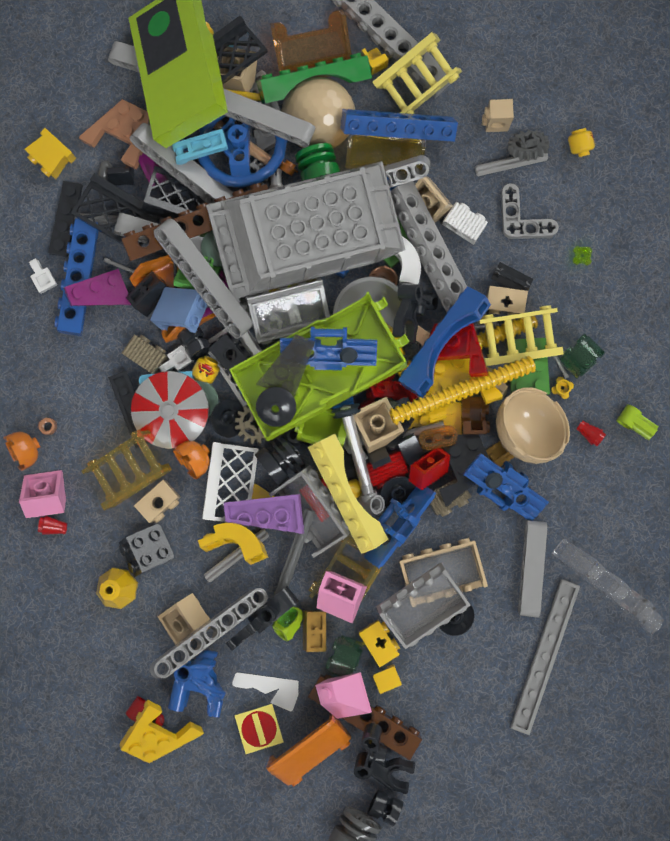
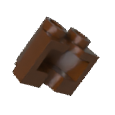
[461,397,490,435]

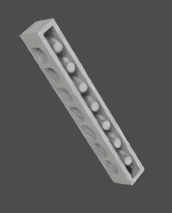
[332,0,450,98]
[390,181,467,312]

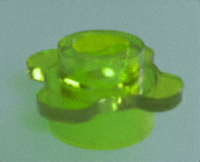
[573,246,592,265]

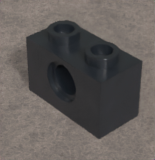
[209,334,252,378]

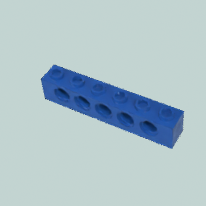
[340,109,458,142]
[55,218,99,336]

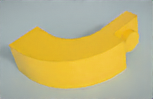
[198,523,268,565]

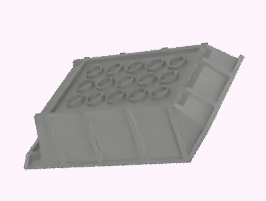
[206,161,405,299]

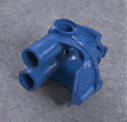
[168,650,226,717]

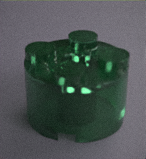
[560,334,606,379]
[325,635,365,676]

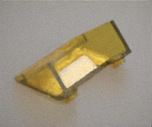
[345,135,426,175]

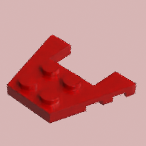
[429,323,488,377]

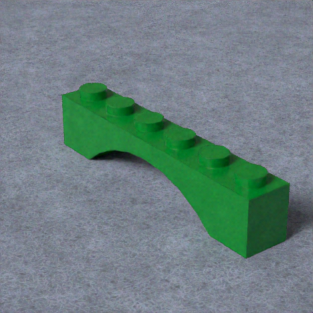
[256,53,372,104]

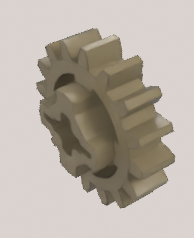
[235,406,267,445]

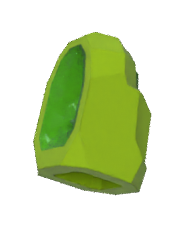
[272,607,303,642]

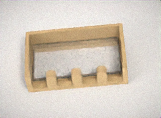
[399,538,488,607]

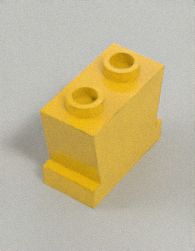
[24,128,76,179]

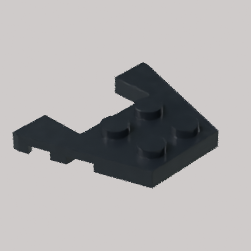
[418,434,489,507]

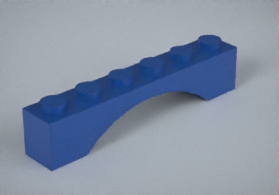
[398,286,491,398]

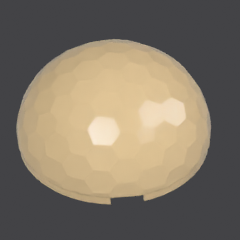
[281,77,355,148]
[496,387,570,464]

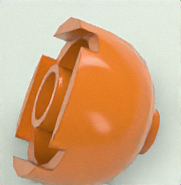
[4,432,40,471]
[173,441,210,480]

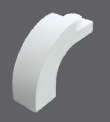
[395,236,421,285]

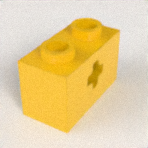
[359,620,400,667]

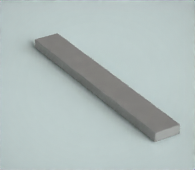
[510,579,580,735]

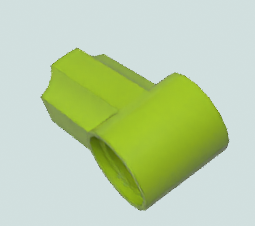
[616,404,659,440]

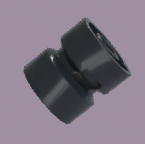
[177,326,211,360]
[368,789,404,826]

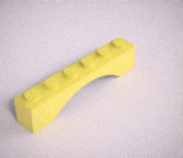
[308,434,389,554]

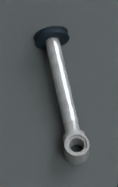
[331,404,385,514]

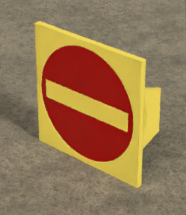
[235,704,284,754]

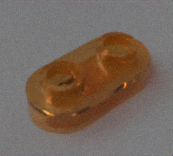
[419,425,458,450]

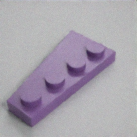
[224,494,304,534]

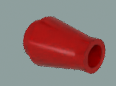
[576,421,606,447]
[38,516,68,535]

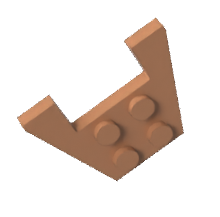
[79,99,151,170]

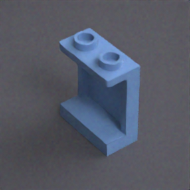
[150,287,208,333]

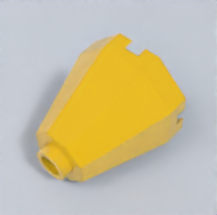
[96,568,138,609]

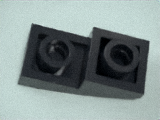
[397,433,424,470]
[364,447,392,469]

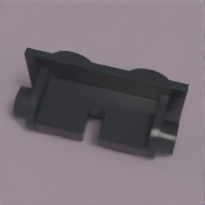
[491,262,533,291]

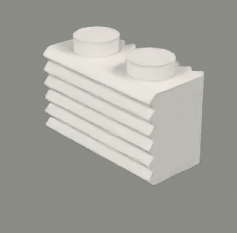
[442,202,488,245]

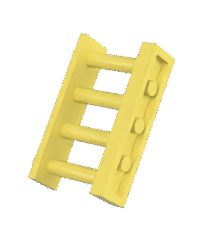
[373,32,462,114]
[478,305,564,366]

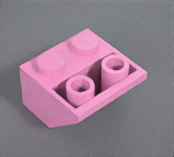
[316,571,367,623]

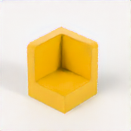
[361,48,389,75]
[373,664,402,694]

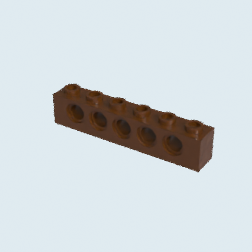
[308,674,422,760]

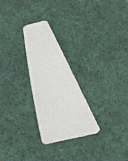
[232,673,299,711]

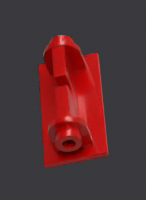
[366,381,408,401]

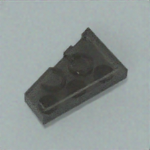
[256,335,315,397]

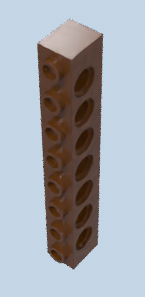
[121,183,268,261]

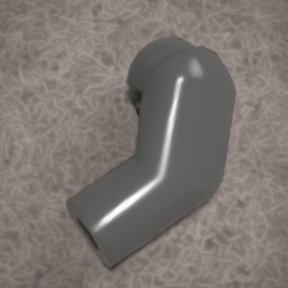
[90,160,112,181]

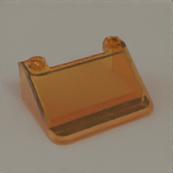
[270,9,352,78]

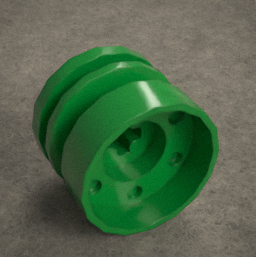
[295,143,340,181]

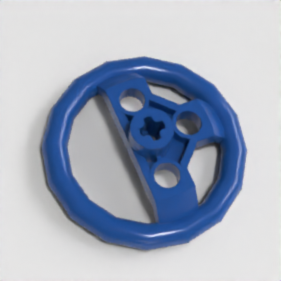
[198,115,287,188]

